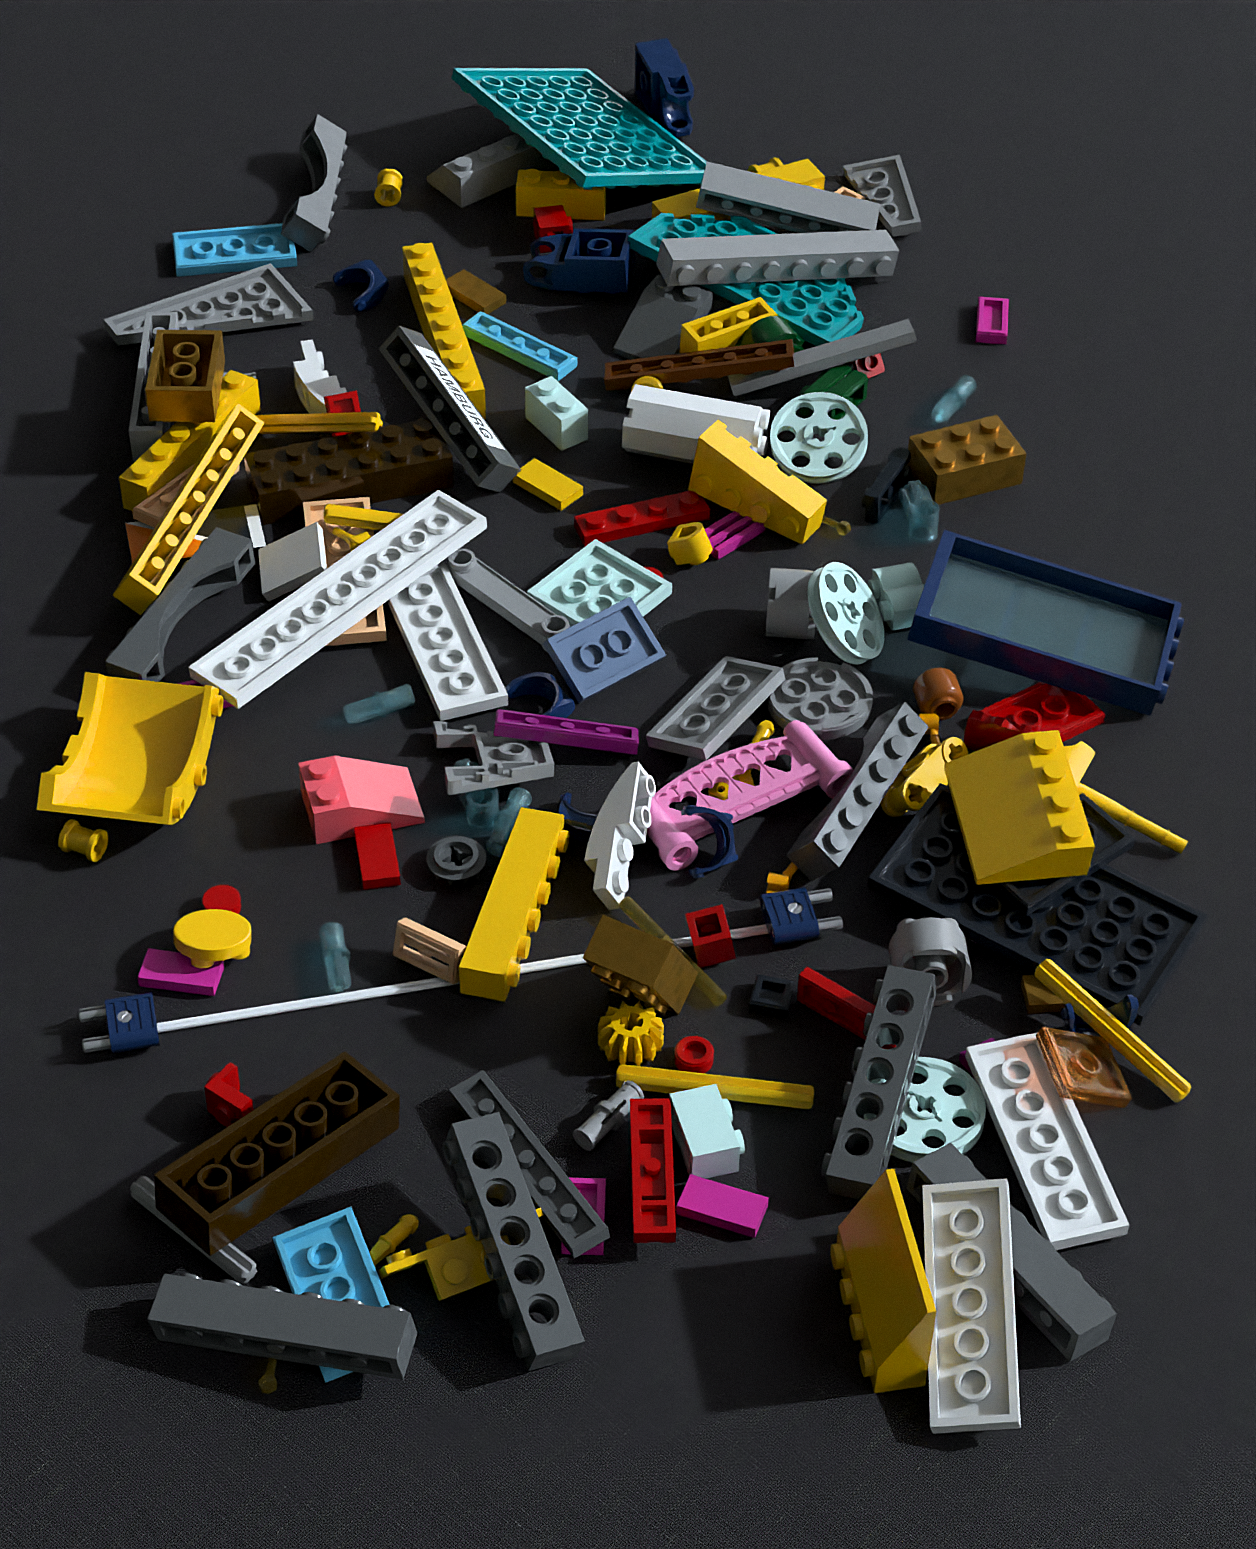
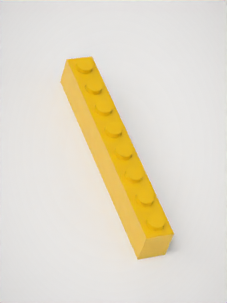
[402,243,486,419]
[112,403,265,615]

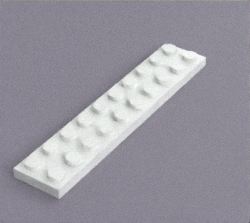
[188,490,487,709]

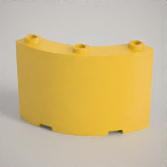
[37,672,224,825]

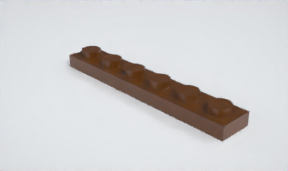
[604,339,795,391]

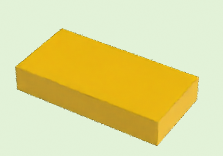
[513,458,583,511]

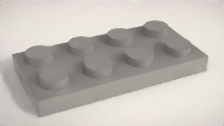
[645,656,785,760]

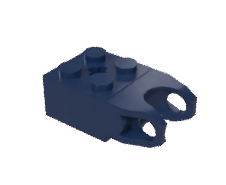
[634,38,694,137]
[523,229,636,294]

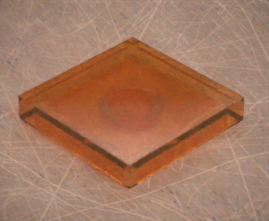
[1035,1027,1132,1108]

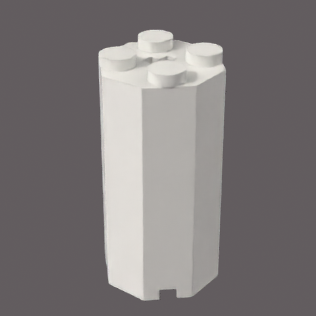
[622,384,770,464]

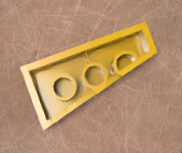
[688,419,827,545]

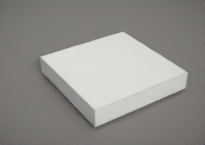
[258,522,327,602]

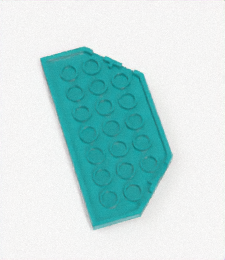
[627,213,864,346]

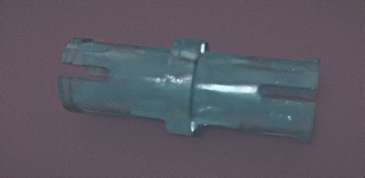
[485,788,532,857]

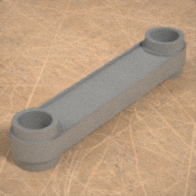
[447,548,570,651]

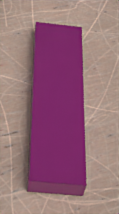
[494,709,639,755]

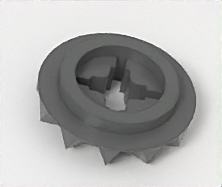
[426,836,486,885]

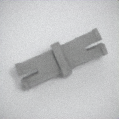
[573,1080,644,1151]

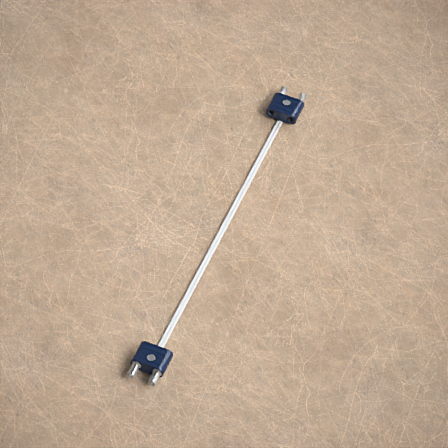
[78,887,843,1053]

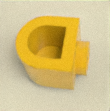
[667,522,713,565]

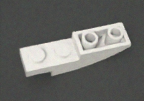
[293,339,347,414]
[584,762,656,910]

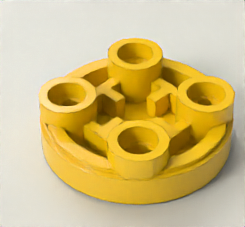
[173,909,251,968]

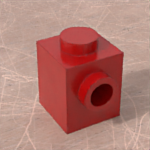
[533,205,573,253]
[685,904,736,968]

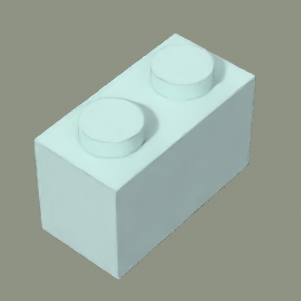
[525,376,588,451]
[669,1084,745,1179]

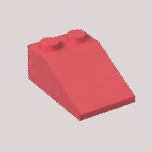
[298,756,425,844]

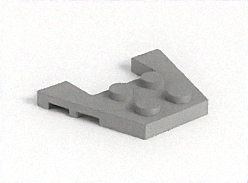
[433,721,554,795]

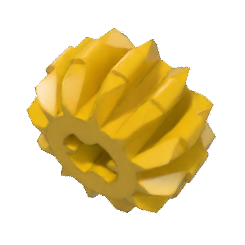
[598,1001,664,1066]

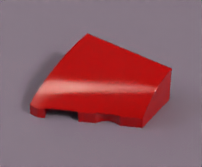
[964,710,1034,751]

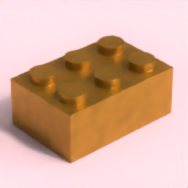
[145,330,225,423]
[907,415,1026,506]
[582,915,698,1015]

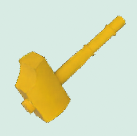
[1064,741,1188,854]

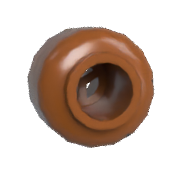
[913,667,964,720]

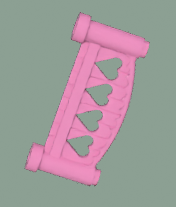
[647,720,854,871]

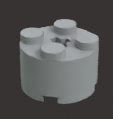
[766,568,815,639]
[889,917,972,1006]

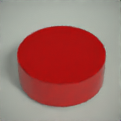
[202,885,242,914]
[674,1036,714,1073]

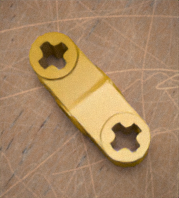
[880,737,968,817]

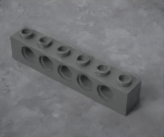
[821,965,936,1200]
[443,1112,585,1371]

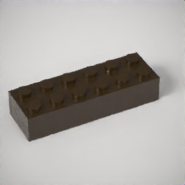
[244,418,454,526]
[154,1051,400,1256]

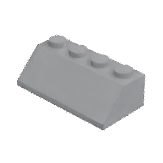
[427,133,554,208]

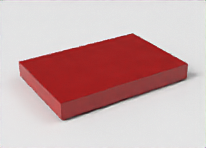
[980,682,1105,742]

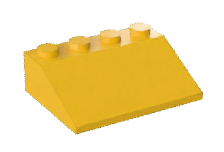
[944,730,1095,885]
[831,1169,937,1393]

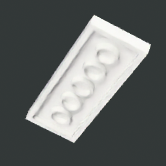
[387,561,508,721]
[965,1032,1129,1250]
[922,1178,1021,1434]

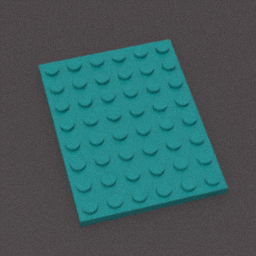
[451,68,707,189]

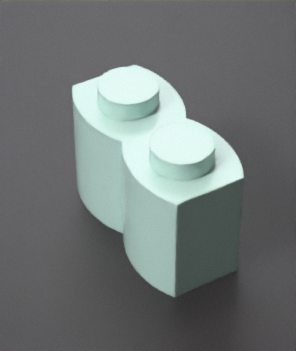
[867,562,925,630]

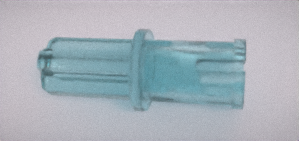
[932,375,977,423]
[343,684,415,724]
[319,922,351,993]

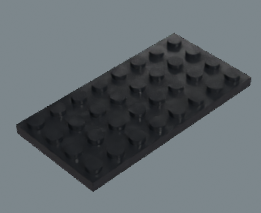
[867,783,1208,1026]

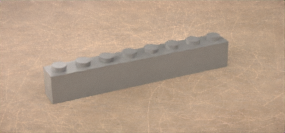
[656,230,900,286]

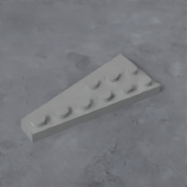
[104,263,313,346]

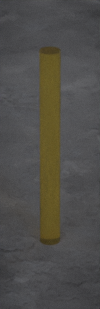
[619,896,727,1006]

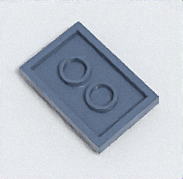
[543,597,666,703]

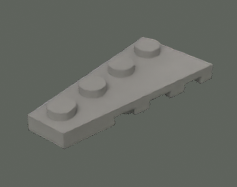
[843,155,922,237]

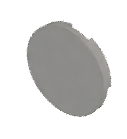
[766,657,873,740]

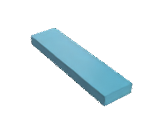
[462,311,577,381]

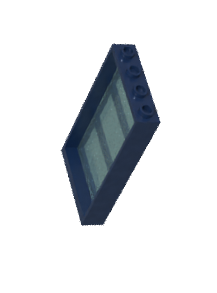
[907,530,1184,716]

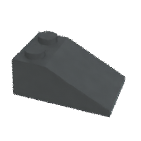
[613,274,713,359]

